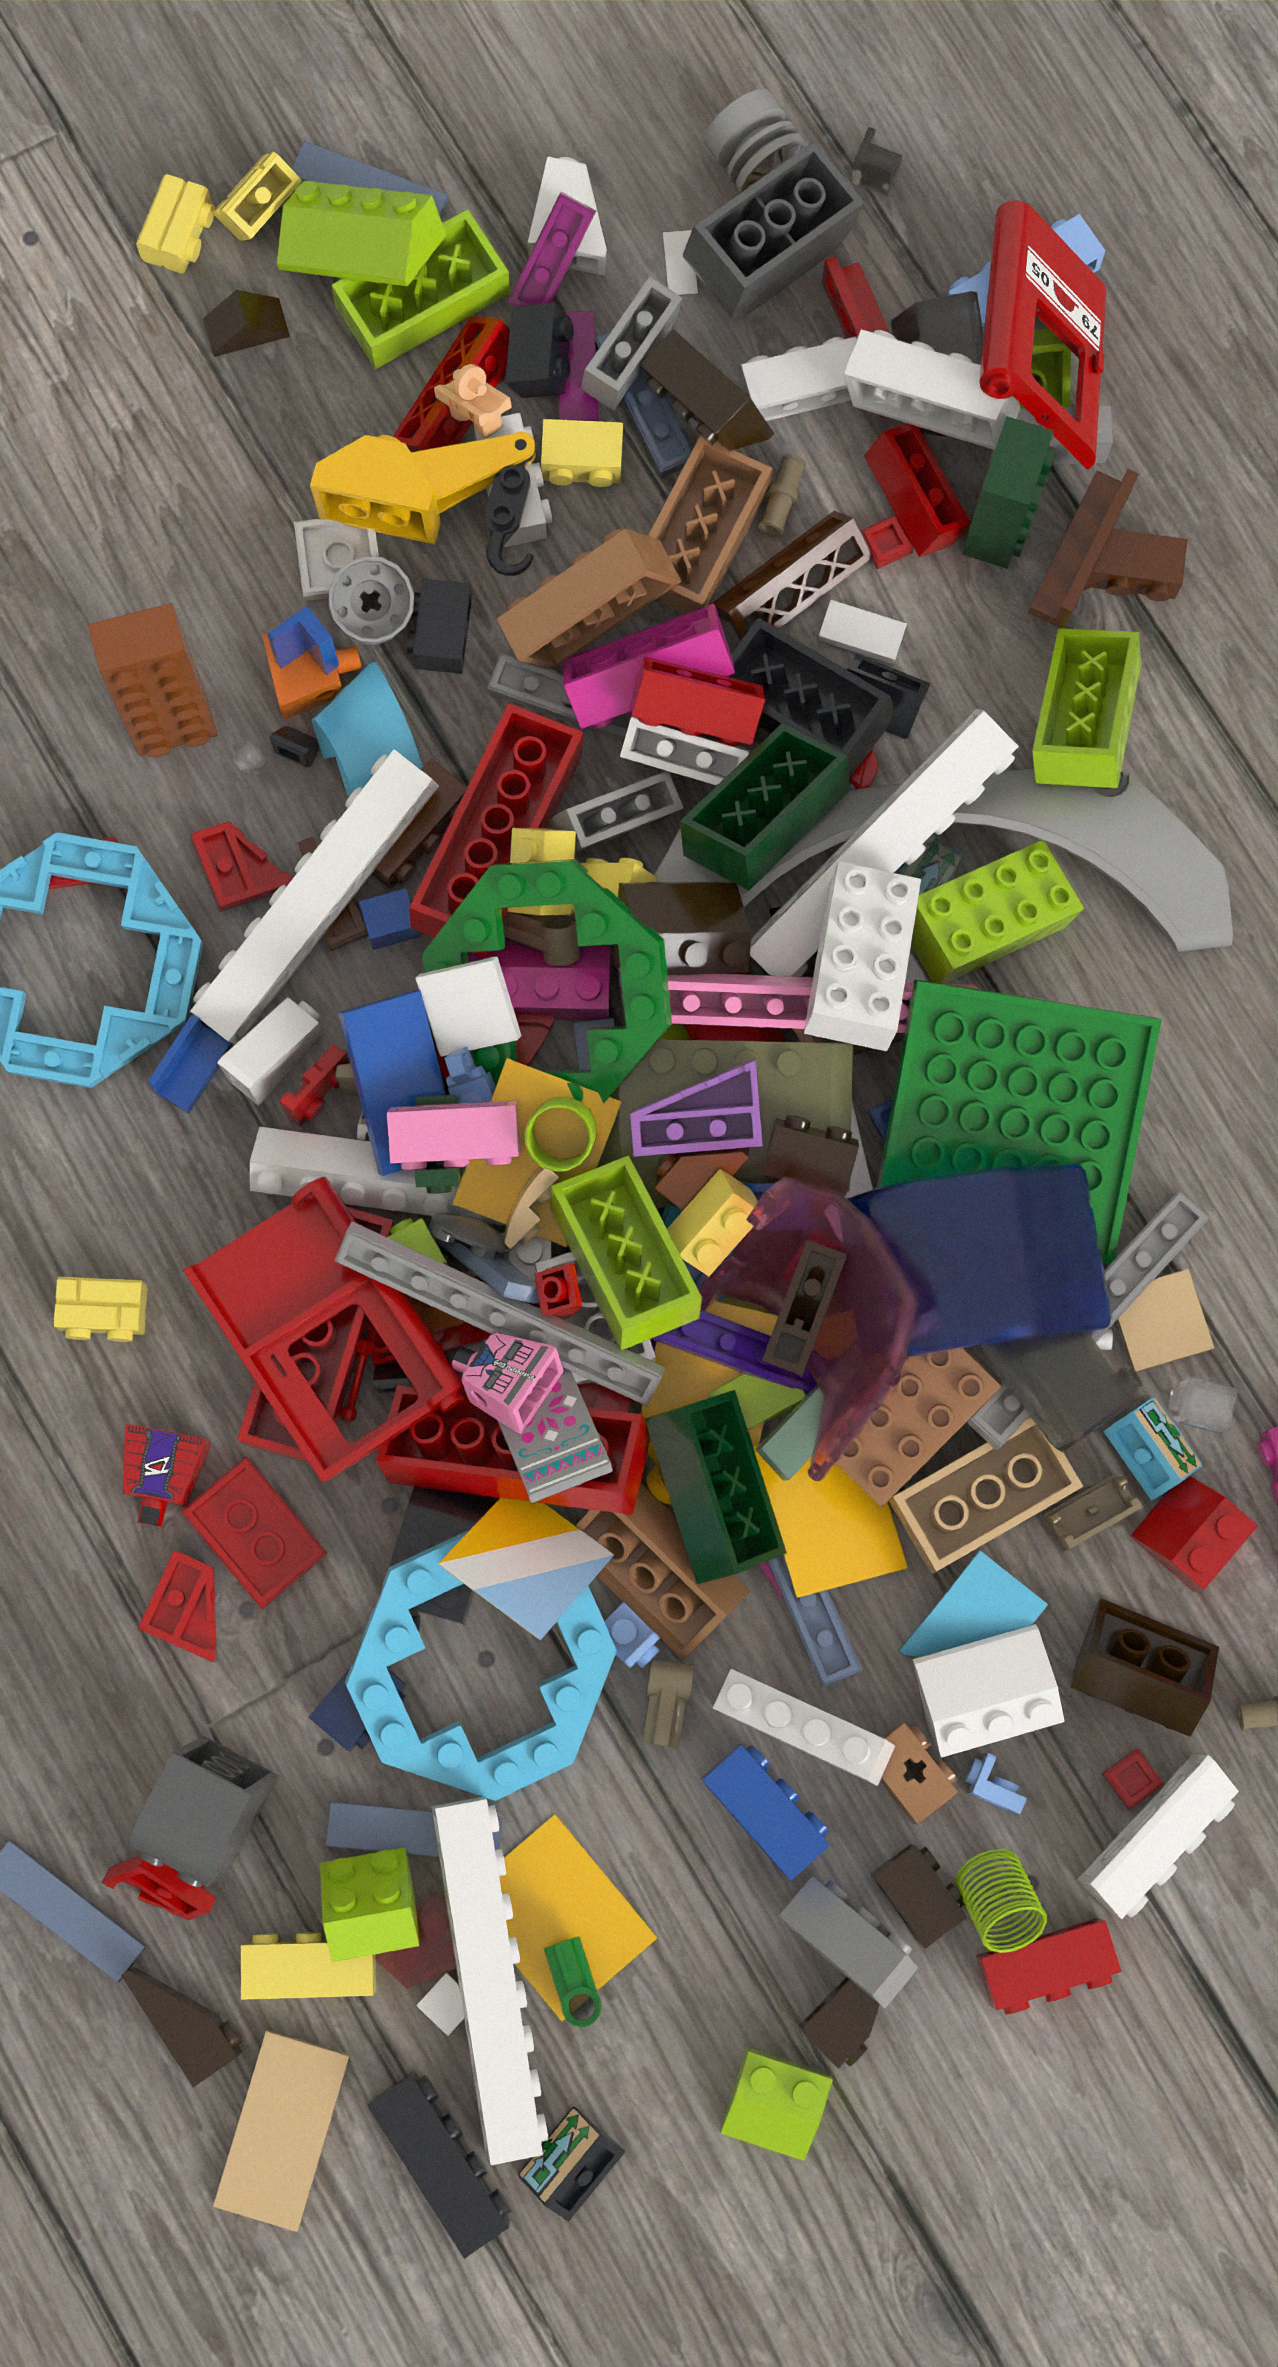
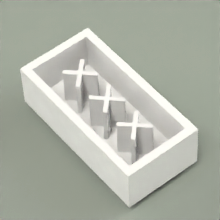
[843,329,1020,450]
[804,861,921,1051]

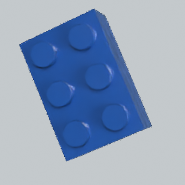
[700,1744,830,1881]

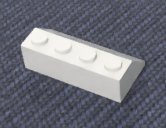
[1077,1754,1239,1919]

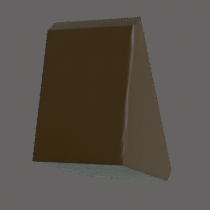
[203,290,290,357]

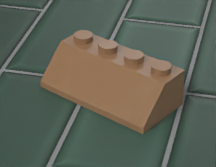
[576,1482,750,1661]

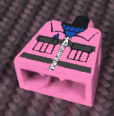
[452,1333,564,1434]

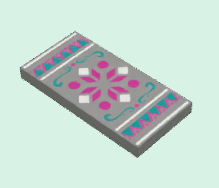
[497,1367,613,1503]

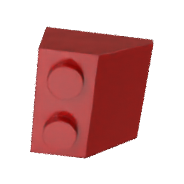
[1130,1476,1258,1592]

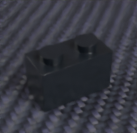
[505,303,574,398]
[407,579,472,674]

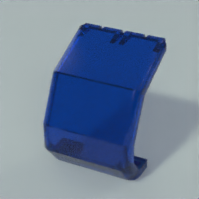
[840,1163,1113,1366]

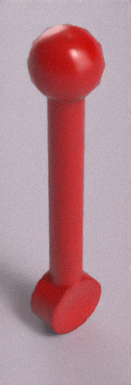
[341,1338,375,1422]

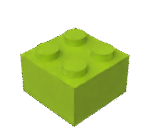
[320,1847,419,1962]

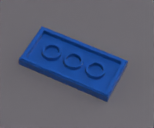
[338,990,446,1176]

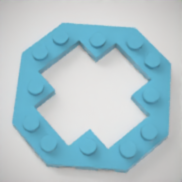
[0,832,204,1088]
[345,1530,617,1801]

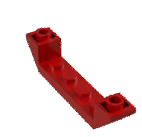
[366,1263,582,1365]

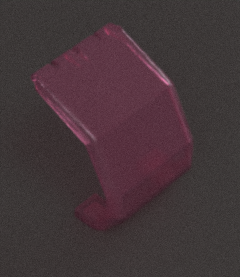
[698,1176,919,1481]

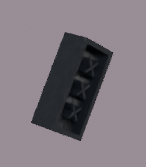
[729,618,895,779]

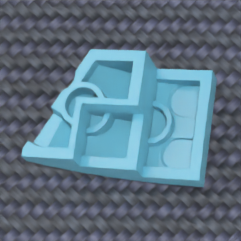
[311,662,423,796]
[899,1551,1048,1658]

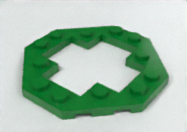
[422,859,672,1104]

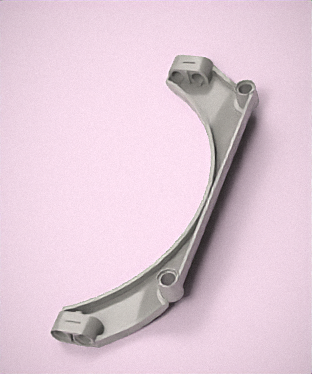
[614,768,1233,1020]

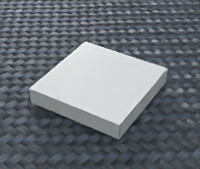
[294,519,379,601]
[416,956,522,1057]

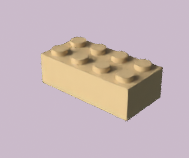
[889,1412,1084,1574]

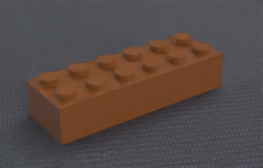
[87,603,218,757]

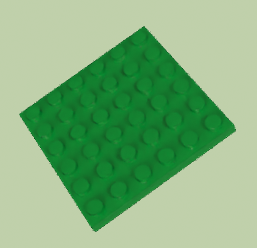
[869,979,1162,1264]

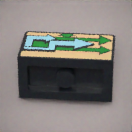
[518,2107,626,2222]

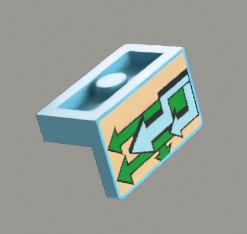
[1103,1397,1202,1501]

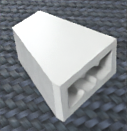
[528,157,607,276]
[217,997,323,1106]

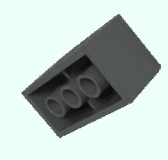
[683,141,865,320]
[128,1736,279,1887]

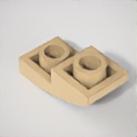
[504,1166,559,1249]

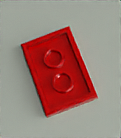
[181,1457,328,1609]

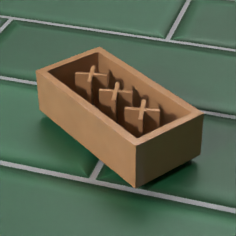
[648,435,773,614]
[497,528,682,669]
[820,1321,1002,1507]

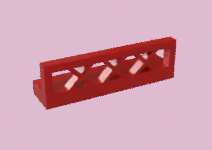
[822,256,890,418]
[393,316,510,452]

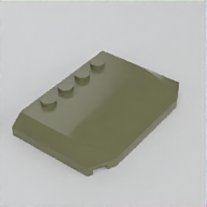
[598,1039,853,1211]

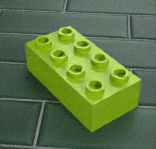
[331,209,510,370]
[1032,628,1141,788]
[911,841,1084,983]
[550,1155,702,1351]

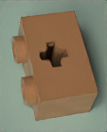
[880,1723,959,1825]

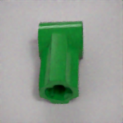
[544,1936,602,2027]

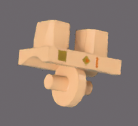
[434,364,512,437]

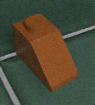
[654,1147,749,1211]

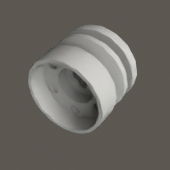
[704,89,809,193]
[328,556,414,645]

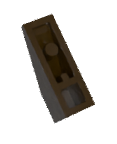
[762,1240,847,1376]
[798,1932,891,2069]
[121,1967,243,2088]

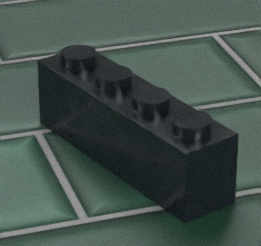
[367,2070,512,2259]

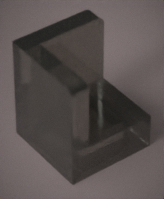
[851,127,903,196]

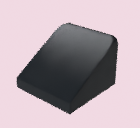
[270,726,320,767]
[373,1362,413,1393]

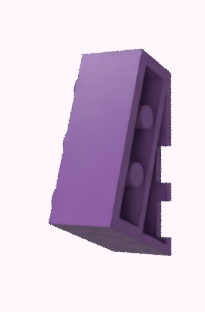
[630,1057,763,1156]

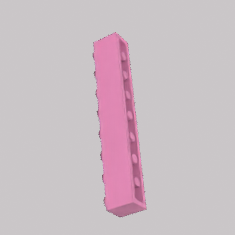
[668,974,979,1033]

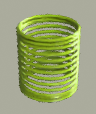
[524,1097,597,1172]
[955,1849,1047,1953]

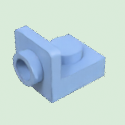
[604,1602,660,1669]
[965,1753,1027,1814]

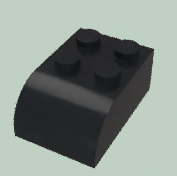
[389,1486,497,1625]

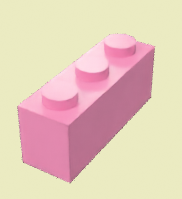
[387,1100,521,1170]

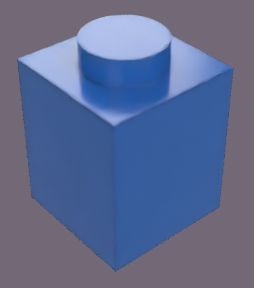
[359,888,420,950]

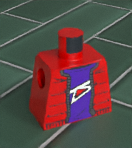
[122,1424,211,1527]

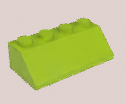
[277,181,447,286]

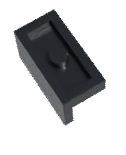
[847,653,931,739]

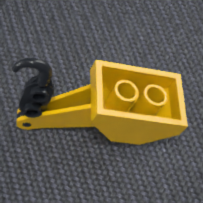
[310,432,536,576]

